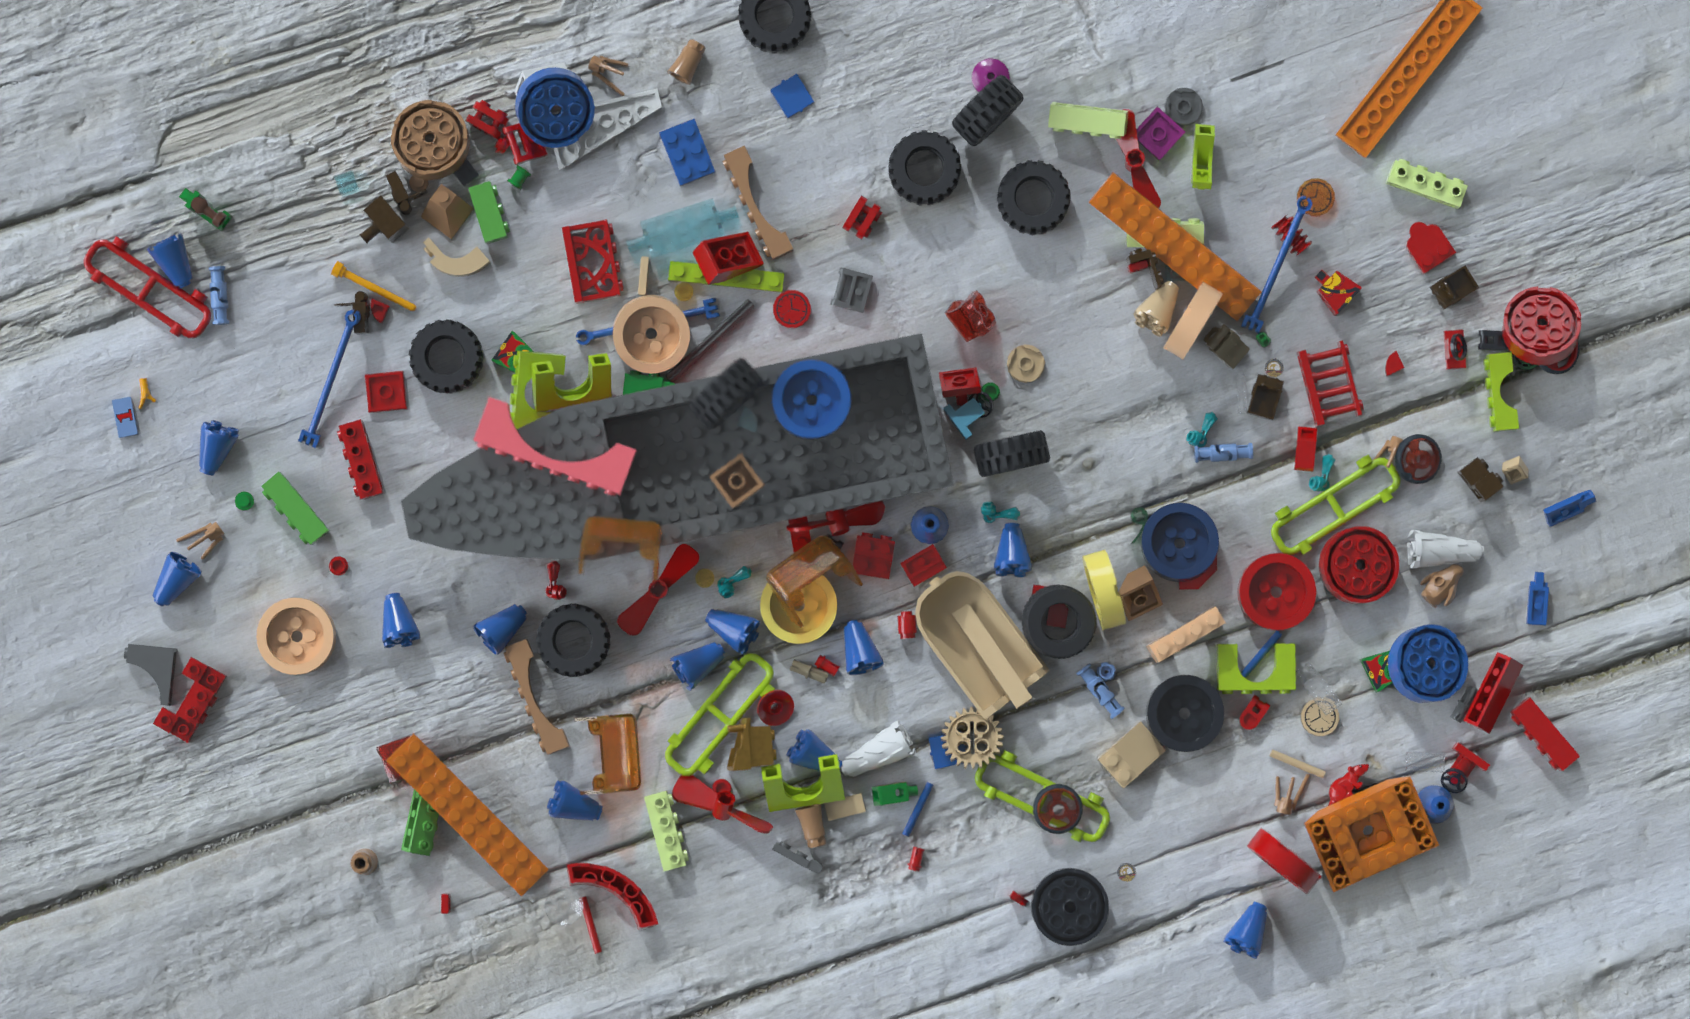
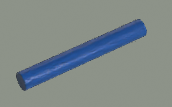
[1241,630,1282,678]
[902,782,934,837]

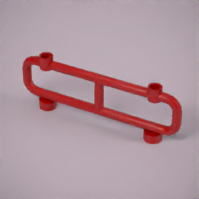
[84,236,211,338]

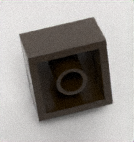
[359,196,409,244]

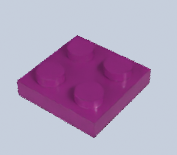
[1137,106,1185,161]

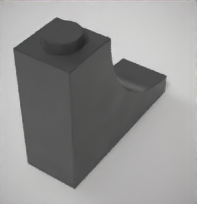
[124,644,177,706]

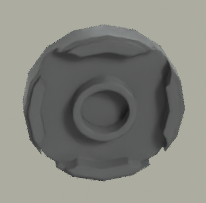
[1164,87,1203,126]

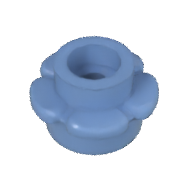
[1097,662,1116,681]

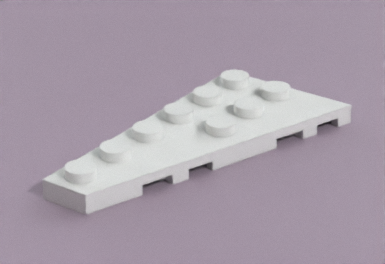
[552,88,662,171]

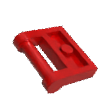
[502,123,548,165]

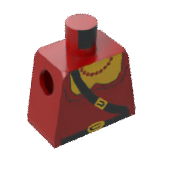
[1314,270,1362,316]

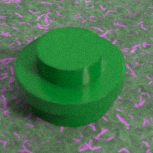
[981,382,1000,402]
[235,492,254,511]

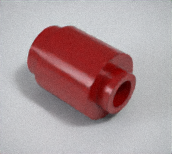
[897,611,917,639]

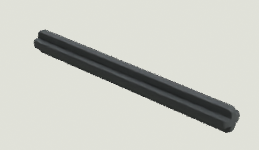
[666,299,754,383]

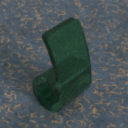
[1130,507,1148,544]

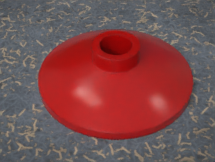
[757,690,794,726]

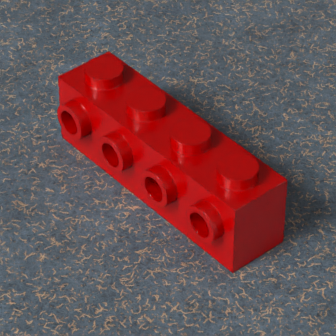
[337,419,384,500]
[1463,652,1524,734]
[1510,697,1580,771]

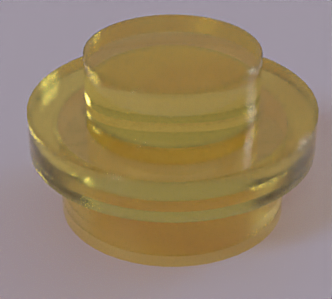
[674,282,694,302]
[695,569,714,588]

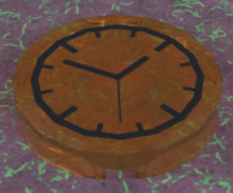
[1296,178,1335,217]

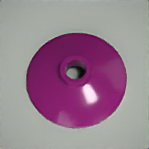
[972,58,1010,92]

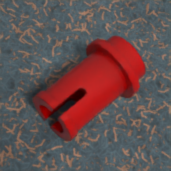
[814,655,840,677]
[907,847,925,872]

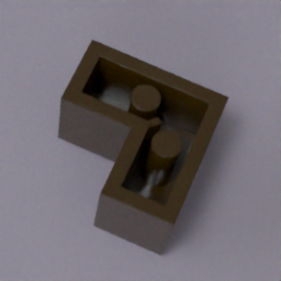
[1457,457,1504,502]

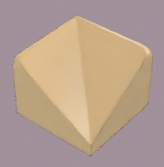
[1502,456,1529,484]

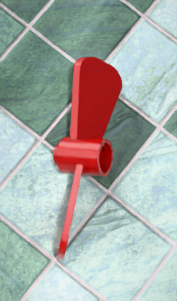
[1116,109,1161,208]
[786,500,885,536]
[617,544,699,636]
[672,775,773,834]

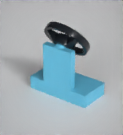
[943,391,994,440]

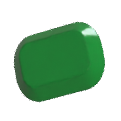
[1256,332,1271,347]

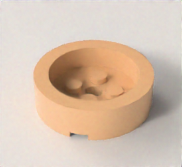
[1163,282,1223,359]
[613,295,690,373]
[256,598,336,675]

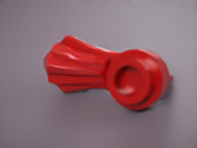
[545,561,567,600]

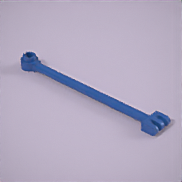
[1241,196,1312,334]
[576,298,720,346]
[298,309,361,448]

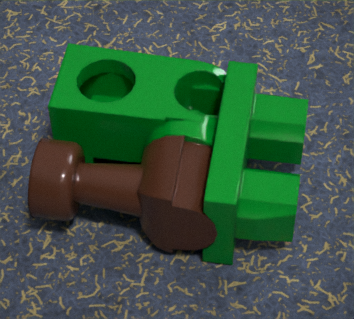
[179,188,233,232]

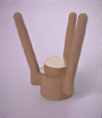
[588,55,628,96]
[1373,436,1406,470]
[176,522,225,560]
[1274,774,1310,815]

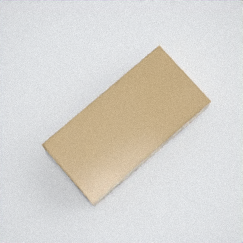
[638,256,650,296]
[824,793,866,821]

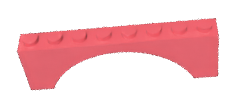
[473,397,637,497]

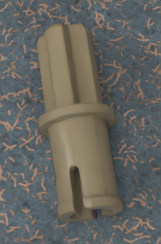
[790,659,828,683]

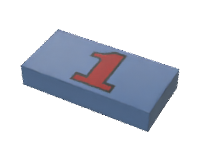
[112,397,139,438]

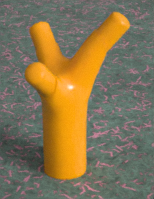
[138,378,156,409]

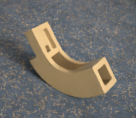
[423,237,491,277]

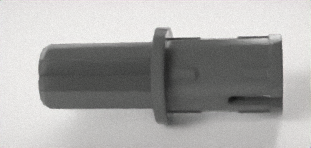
[1450,685,1478,723]

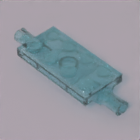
[626,198,739,259]

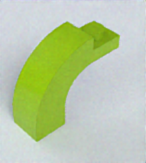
[1191,124,1215,190]

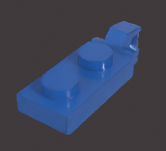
[1543,490,1597,527]
[1526,572,1549,626]

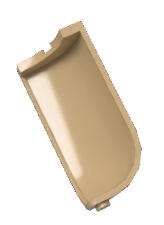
[915,571,1050,719]

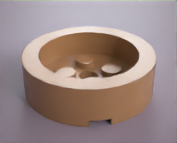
[391,100,470,180]

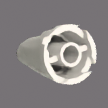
[1407,530,1484,569]
[841,720,916,777]

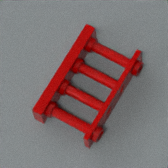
[1297,340,1364,427]

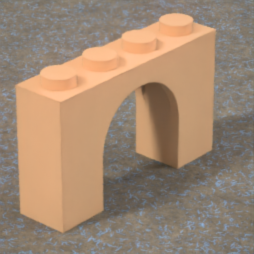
[1146,606,1226,663]

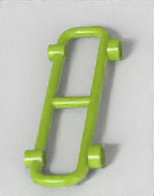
[1271,454,1401,555]
[665,653,775,776]
[975,750,1110,843]

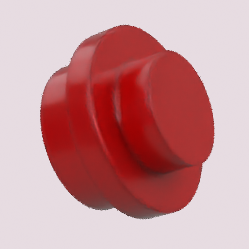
[494,136,510,154]
[329,556,348,576]

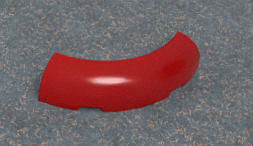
[567,863,658,930]

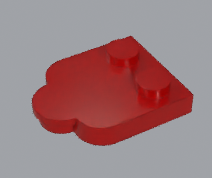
[1406,222,1456,274]

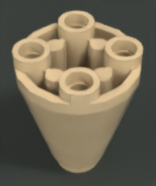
[1133,281,1179,337]

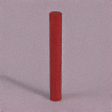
[579,896,602,954]

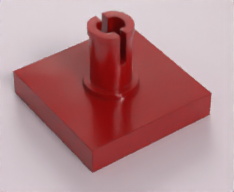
[939,367,981,405]

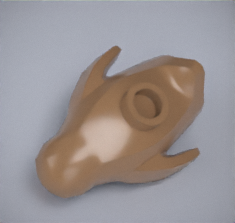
[1420,564,1464,608]

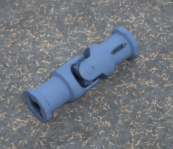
[209,266,229,325]
[1194,443,1253,463]
[1076,663,1125,719]

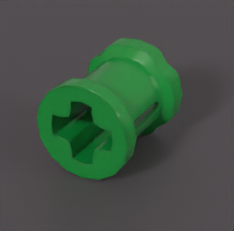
[507,165,532,190]

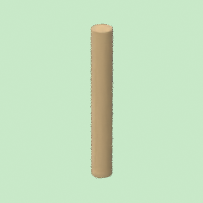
[1269,749,1326,778]

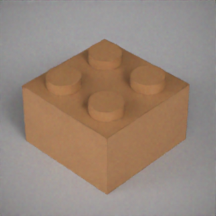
[710,454,764,509]

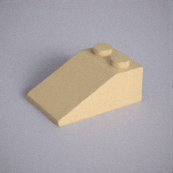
[1097,721,1166,788]

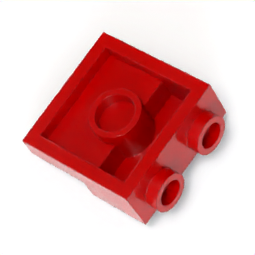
[851,532,895,580]

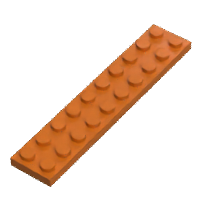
[1335,0,1483,158]
[1089,172,1262,321]
[386,733,549,897]

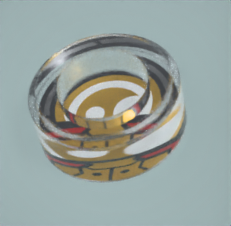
[1264,358,1284,378]
[1117,863,1136,882]

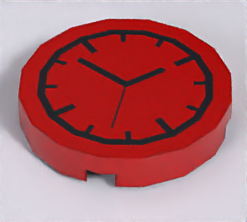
[773,290,811,328]

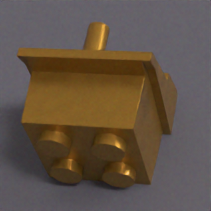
[727,718,776,771]

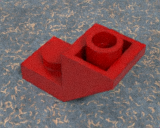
[1294,426,1317,472]

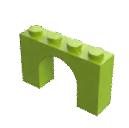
[510,351,566,429]
[531,353,612,412]
[1217,644,1296,694]
[761,754,845,812]

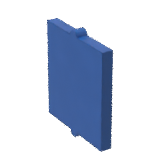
[770,74,814,118]
[928,731,967,769]

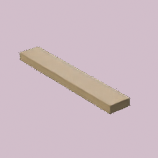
[953,603,1033,709]

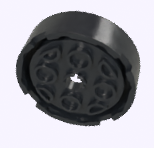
[1146,675,1224,752]
[1031,868,1109,946]

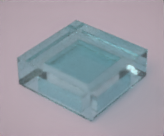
[334,170,359,195]

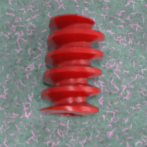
[1271,214,1313,256]

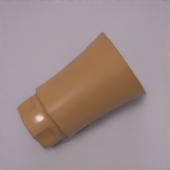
[667,39,706,85]
[795,804,826,848]
[351,848,378,875]

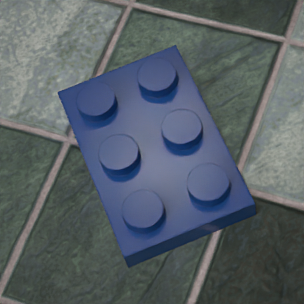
[659,118,715,186]

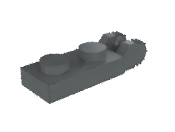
[772,841,823,874]

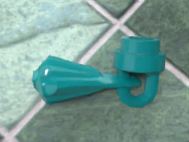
[1186,412,1218,447]
[1309,454,1336,492]
[981,502,1020,523]
[717,566,752,598]

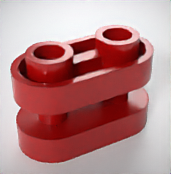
[465,100,509,140]
[842,195,883,240]

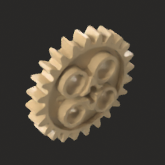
[941,707,1003,770]

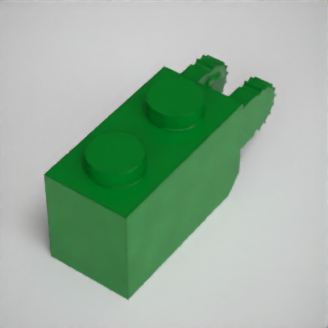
[623,370,675,395]

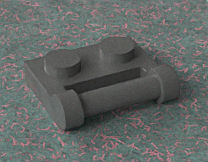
[830,267,873,313]

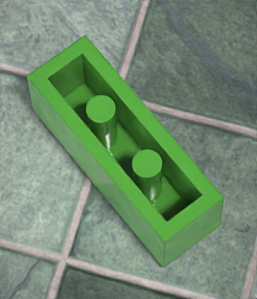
[468,181,510,244]

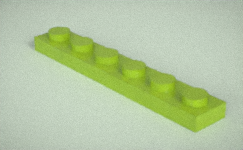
[668,261,784,293]

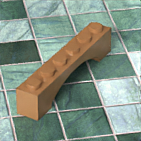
[722,145,794,260]
[504,639,570,755]

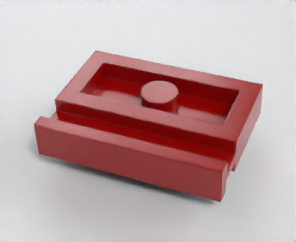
[900,544,947,587]

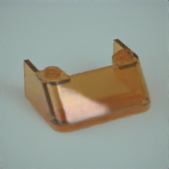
[578,517,662,581]
[766,535,863,628]
[574,714,641,795]

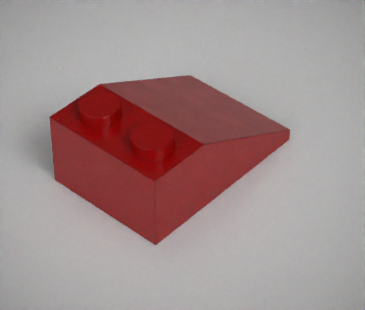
[692,231,764,285]

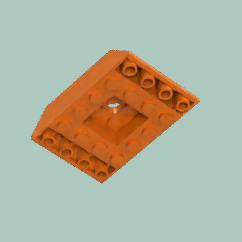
[1304,776,1439,893]

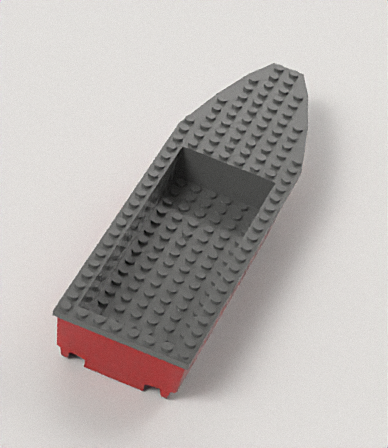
[401,333,954,560]

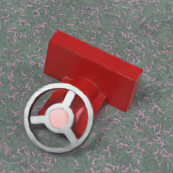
[1443,330,1467,369]
[1441,742,1490,793]

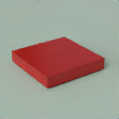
[365,371,407,413]

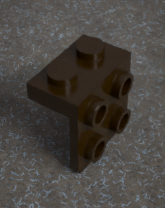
[1126,248,1164,290]

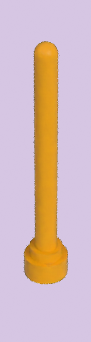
[331,261,417,311]

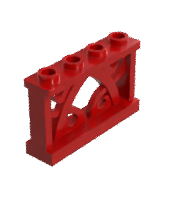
[562,219,624,304]

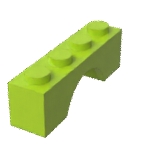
[1483,352,1519,432]

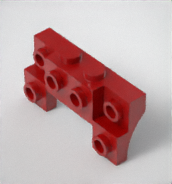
[153,657,227,743]

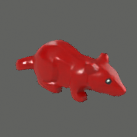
[1328,764,1369,806]

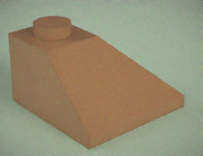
[421,184,474,239]
[1118,565,1163,621]

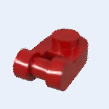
[1239,694,1271,730]

